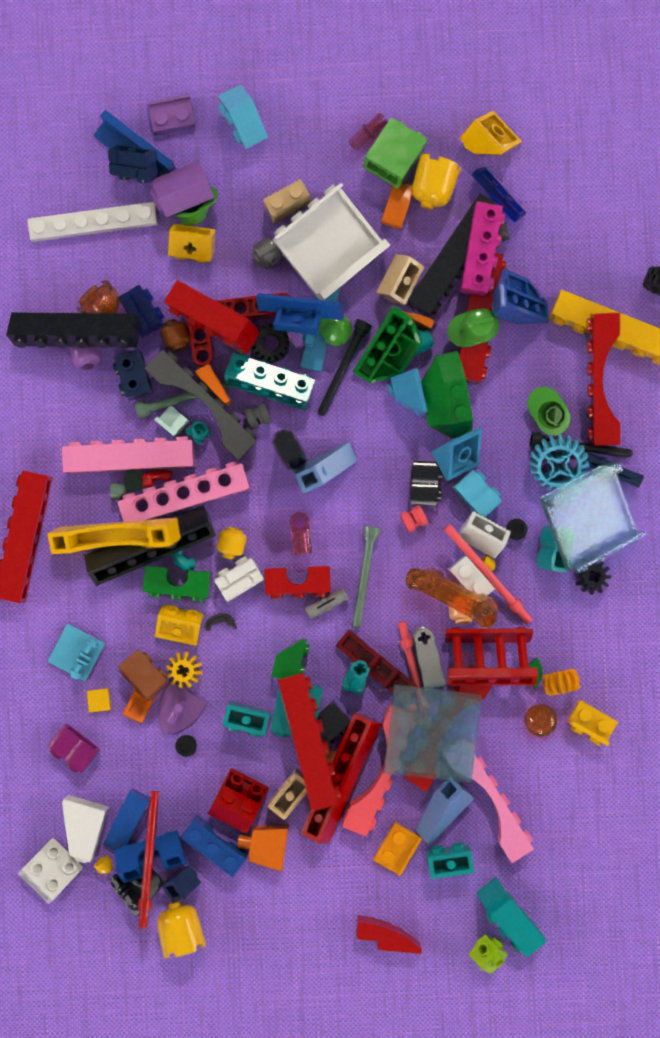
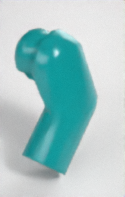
[172,550,196,571]

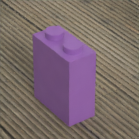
[150,161,214,218]

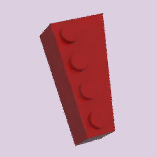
[164,280,260,354]

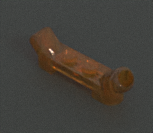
[406,568,498,629]

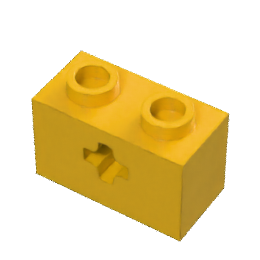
[168,223,216,263]

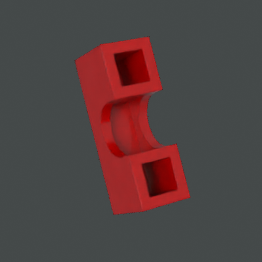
[264,566,331,599]

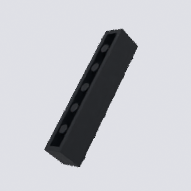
[407,193,498,318]
[6,312,141,349]
[84,505,216,586]

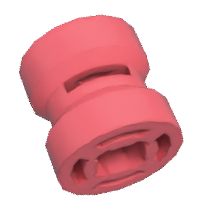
[400,505,428,533]

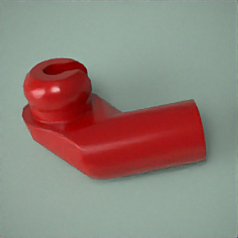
[141,470,172,488]

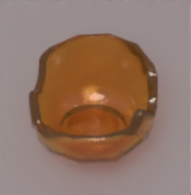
[524,704,557,738]

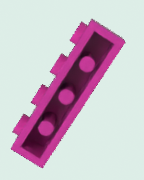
[460,201,505,297]

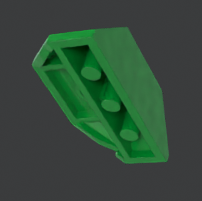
[353,305,422,383]
[421,351,473,439]

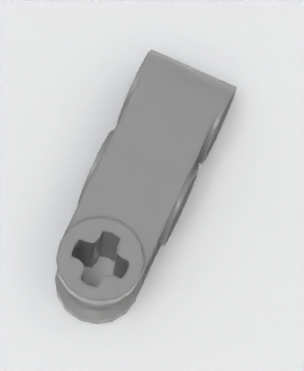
[413,626,446,691]

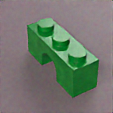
[143,566,212,602]

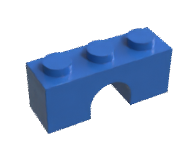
[180,814,248,877]
[114,830,187,883]

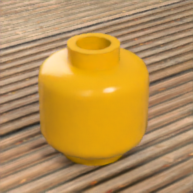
[217,526,247,560]

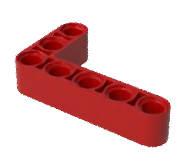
[189,292,290,368]

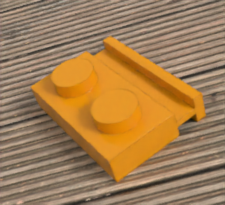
[373,821,422,876]

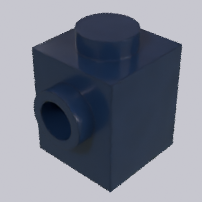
[162,865,201,903]

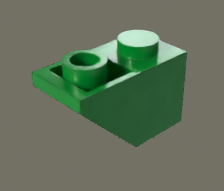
[271,638,310,679]

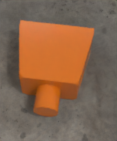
[237,824,288,871]

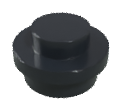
[506,519,528,540]
[175,735,197,757]

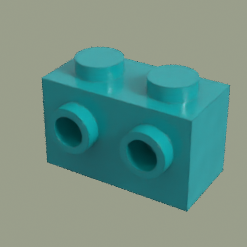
[222,701,271,737]
[426,842,475,879]

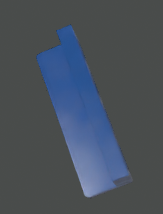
[94,110,176,181]

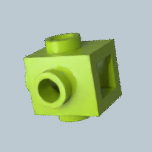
[468,934,508,974]

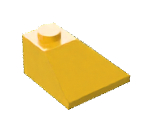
[459,111,522,155]

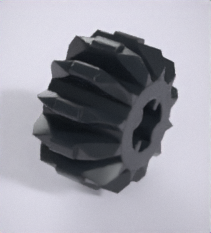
[573,558,611,595]

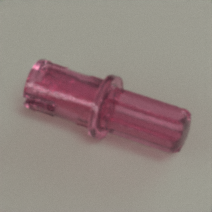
[349,113,387,150]

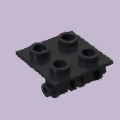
[110,868,165,917]

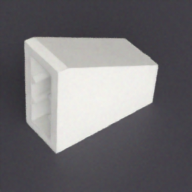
[62,795,109,863]

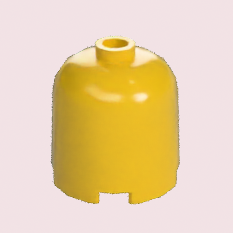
[411,154,461,210]
[157,901,206,959]

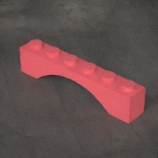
[342,702,417,836]

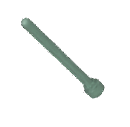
[135,382,234,419]
[352,526,381,629]

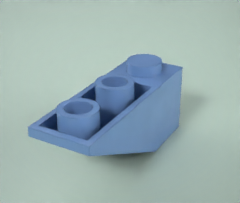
[291,441,358,494]
[416,776,474,846]

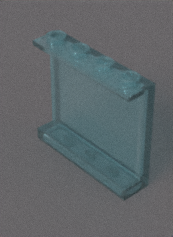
[539,462,646,573]

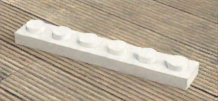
[27,202,158,242]

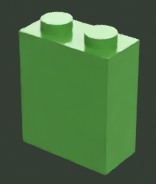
[362,117,428,189]

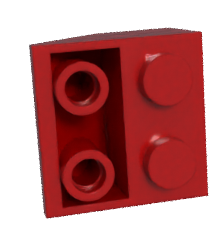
[208,768,269,834]

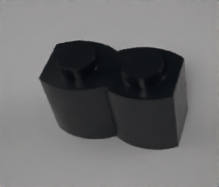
[410,461,443,506]

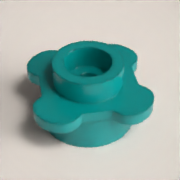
[185,421,210,445]

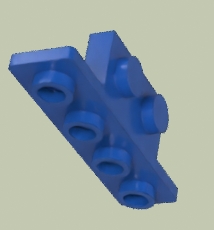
[256,293,344,335]

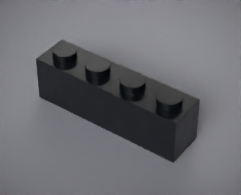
[272,428,307,470]

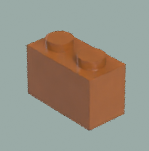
[118,649,167,703]

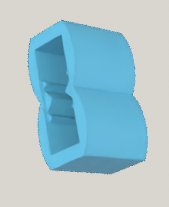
[452,470,502,518]

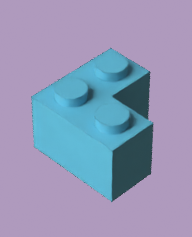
[218,84,268,149]

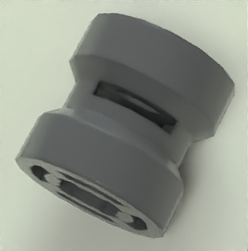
[244,403,272,430]

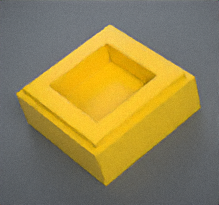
[87,688,112,713]

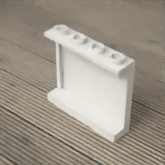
[272,183,390,301]

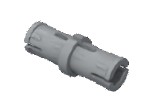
[305,587,349,620]

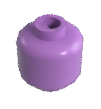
[69,346,100,371]

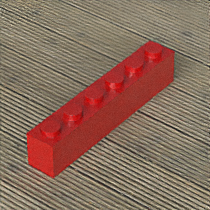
[458,253,506,384]
[0,470,53,603]
[278,673,342,812]
[301,713,382,844]

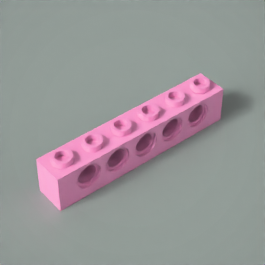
[117,461,251,522]

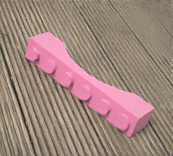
[440,734,534,863]

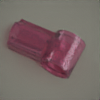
[290,512,312,555]

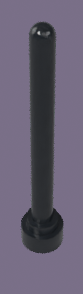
[318,319,372,416]
[529,432,633,457]

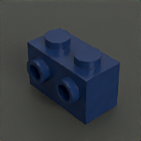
[113,349,154,401]

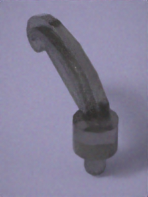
[204,613,237,631]

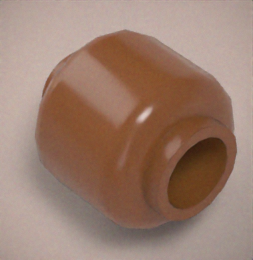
[160,319,191,353]

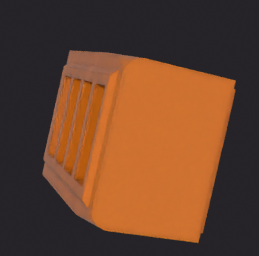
[195,364,232,407]

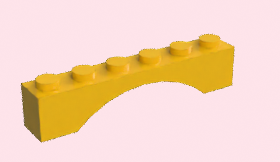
[47,518,181,554]

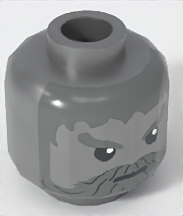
[251,237,282,269]

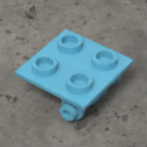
[47,623,106,682]

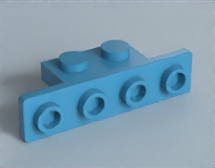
[301,289,339,372]

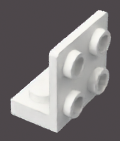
[18,838,83,904]

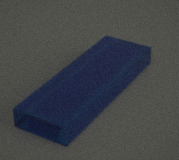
[472,167,526,223]

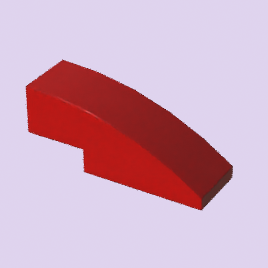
[356,915,422,954]

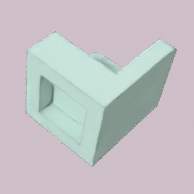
[154,406,190,437]

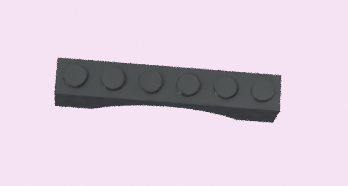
[144,350,257,460]

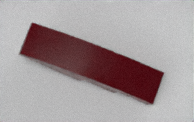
[335,629,418,703]

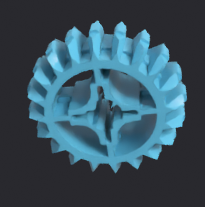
[529,434,589,492]

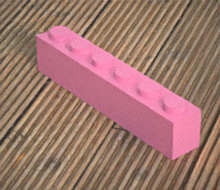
[62,436,195,474]

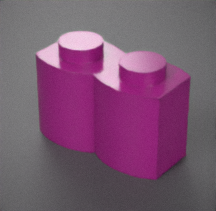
[47,724,100,773]

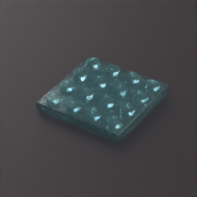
[384,684,482,783]

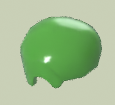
[319,316,352,347]

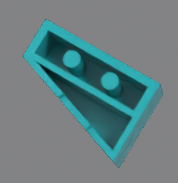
[476,876,547,958]

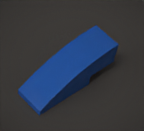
[103,788,150,850]

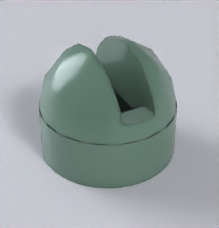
[110,483,126,500]

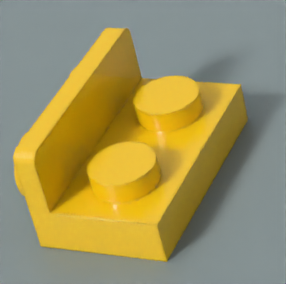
[155,605,204,646]
[567,699,618,746]

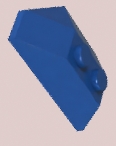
[491,269,549,324]

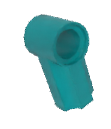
[341,660,370,696]

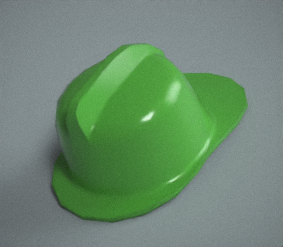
[174,187,219,226]
[448,308,499,348]
[527,387,571,436]

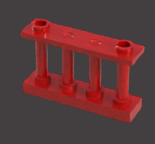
[445,627,538,686]

